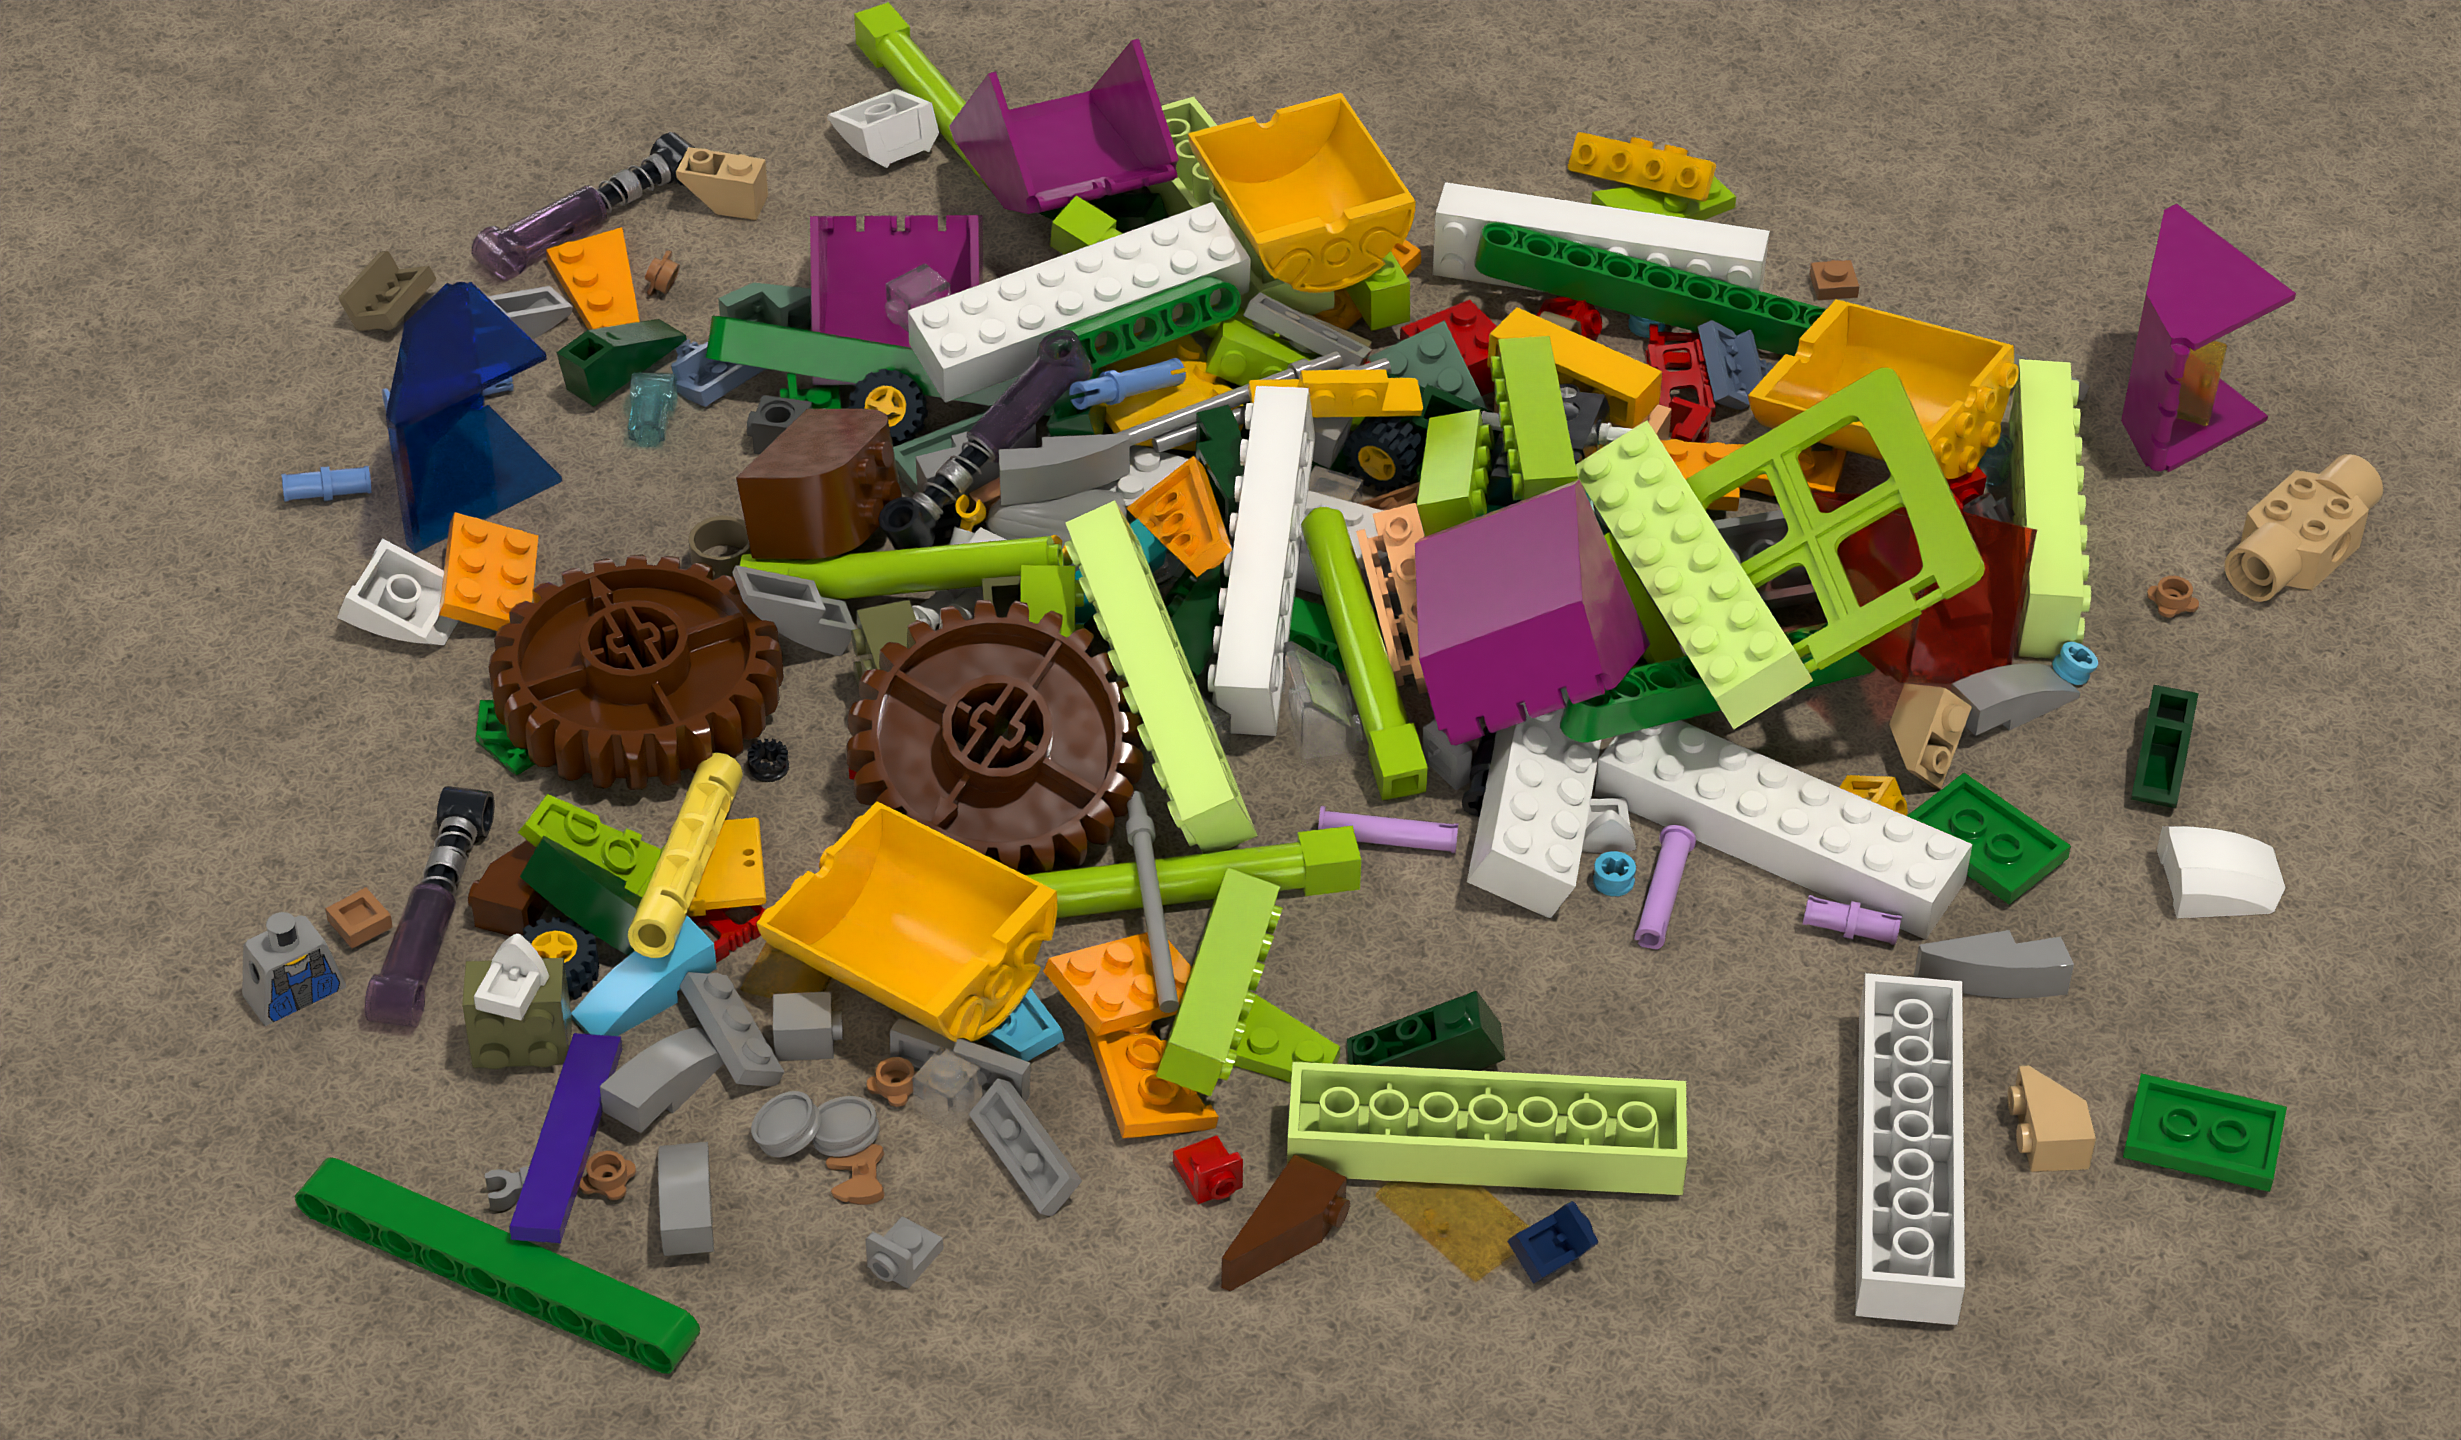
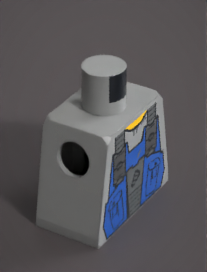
[242,912,346,1026]

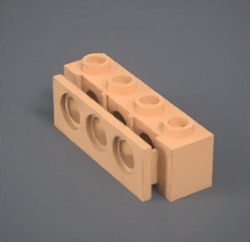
[1356,503,1428,694]

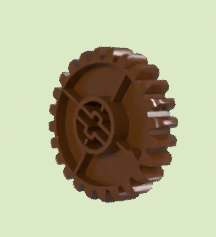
[488,554,784,790]
[846,600,1145,874]

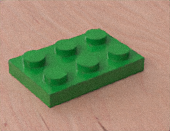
[1907,772,2071,905]
[2123,1073,2287,1192]

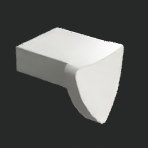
[1582,798,1636,853]
[474,934,549,1020]

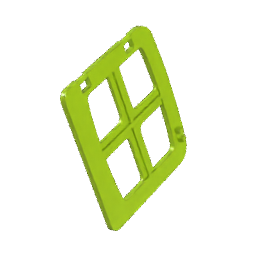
[1686,367,1985,674]

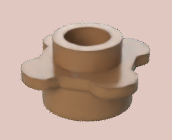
[645,250,680,296]
[2147,576,2199,618]
[867,1057,925,1107]
[579,1151,636,1200]

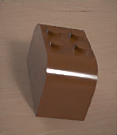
[736,409,902,559]

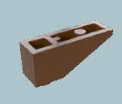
[468,840,549,936]
[1221,1155,1350,1291]

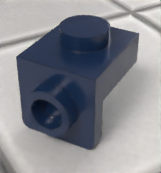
[1507,1201,1598,1284]

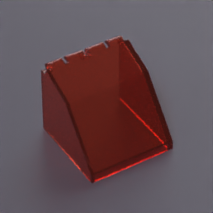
[1811,490,2037,684]

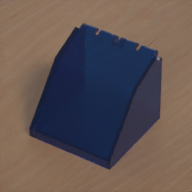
[385,282,562,554]

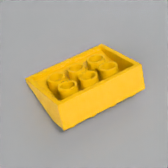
[1062,319,1244,451]

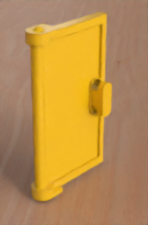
[687,817,767,916]

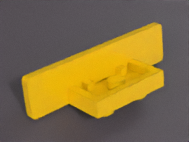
[1568,132,1716,202]
[1248,369,1423,418]

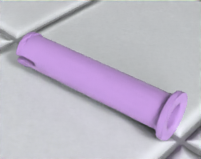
[1318,806,1458,853]
[1635,825,1696,949]

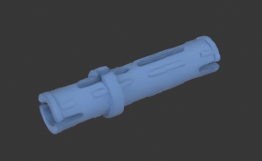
[1069,358,1186,410]

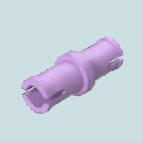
[1802,895,1902,945]

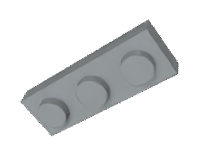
[1243,293,1372,368]
[679,972,784,1086]
[890,1018,1031,1103]
[969,1078,1082,1216]

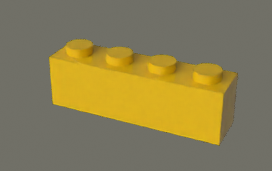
[1487,307,1662,429]

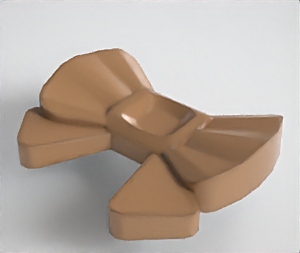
[826,1144,885,1205]

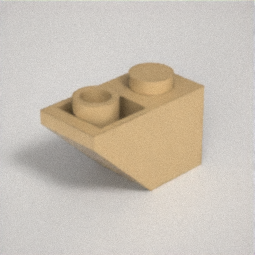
[676,147,768,220]
[1889,684,1972,789]
[2007,1066,2096,1172]

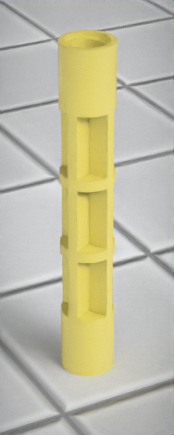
[628,753,743,958]

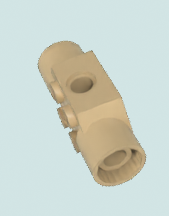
[2225,454,2383,602]

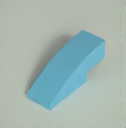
[571,916,717,1036]

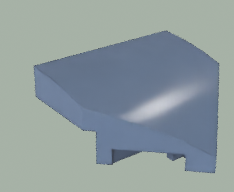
[1698,320,1773,410]
[671,339,766,407]

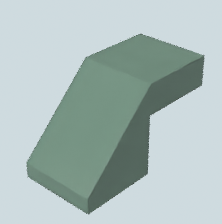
[718,282,812,329]

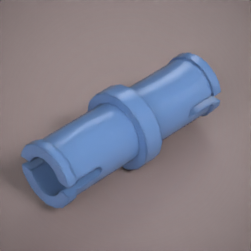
[281,466,372,502]

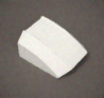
[827,89,939,168]
[337,539,459,645]
[2157,826,2286,919]

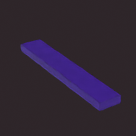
[509,1033,622,1243]

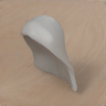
[985,489,1127,572]

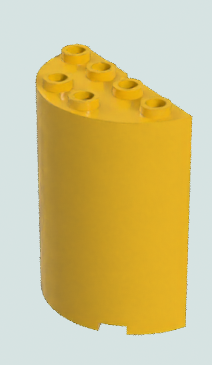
[1188,93,1416,293]
[1748,299,2019,479]
[756,801,1057,1042]

